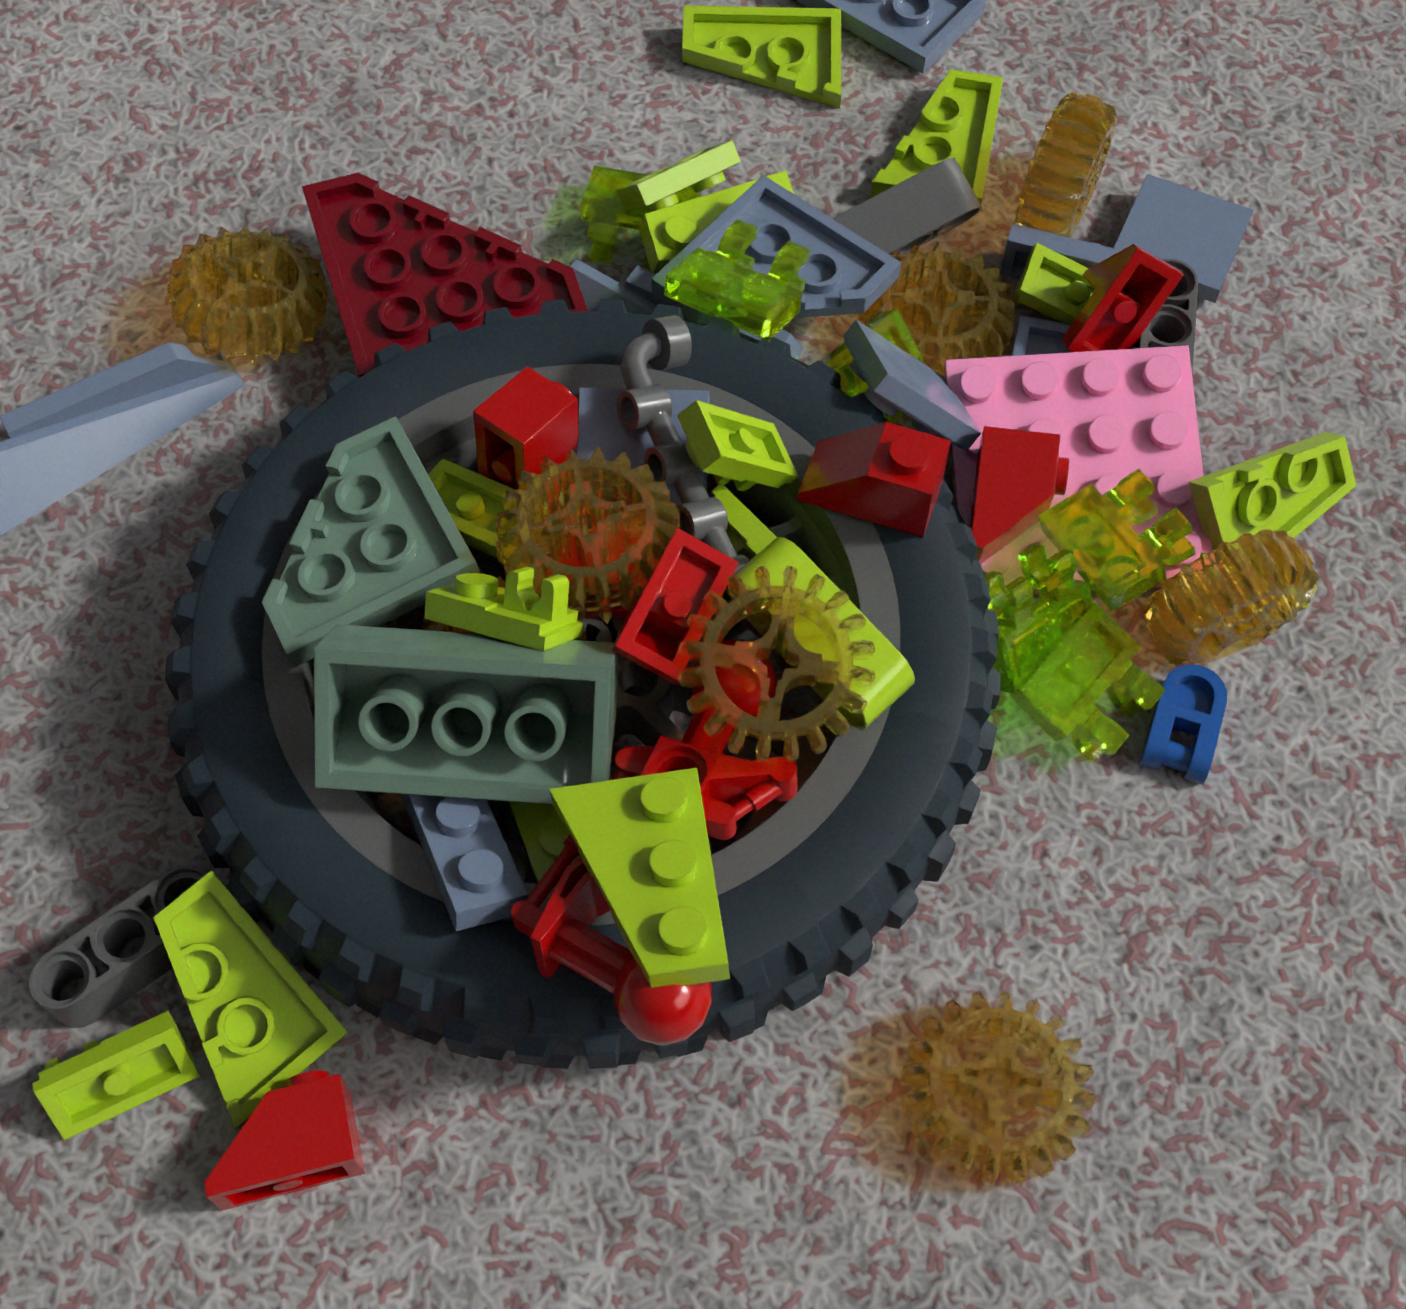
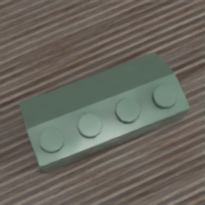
[314,624,619,804]

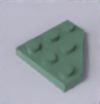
[262,416,480,667]

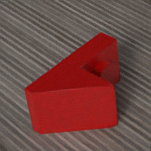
[1061,244,1184,352]
[612,528,739,685]

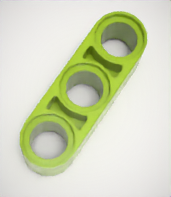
[726,537,915,730]

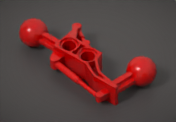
[511,639,798,1046]

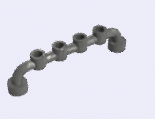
[617,315,765,639]

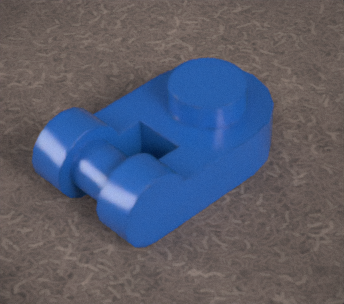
[1139,664,1227,785]

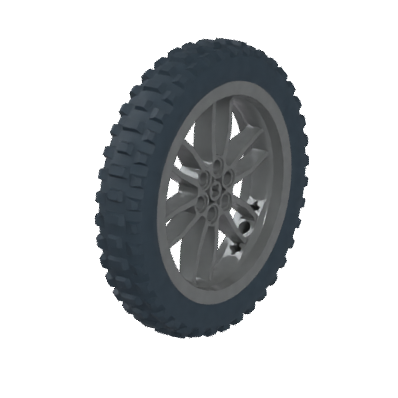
[165,299,1001,1069]

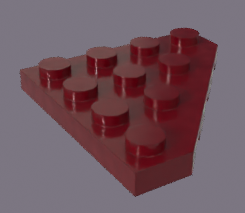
[302,173,588,378]

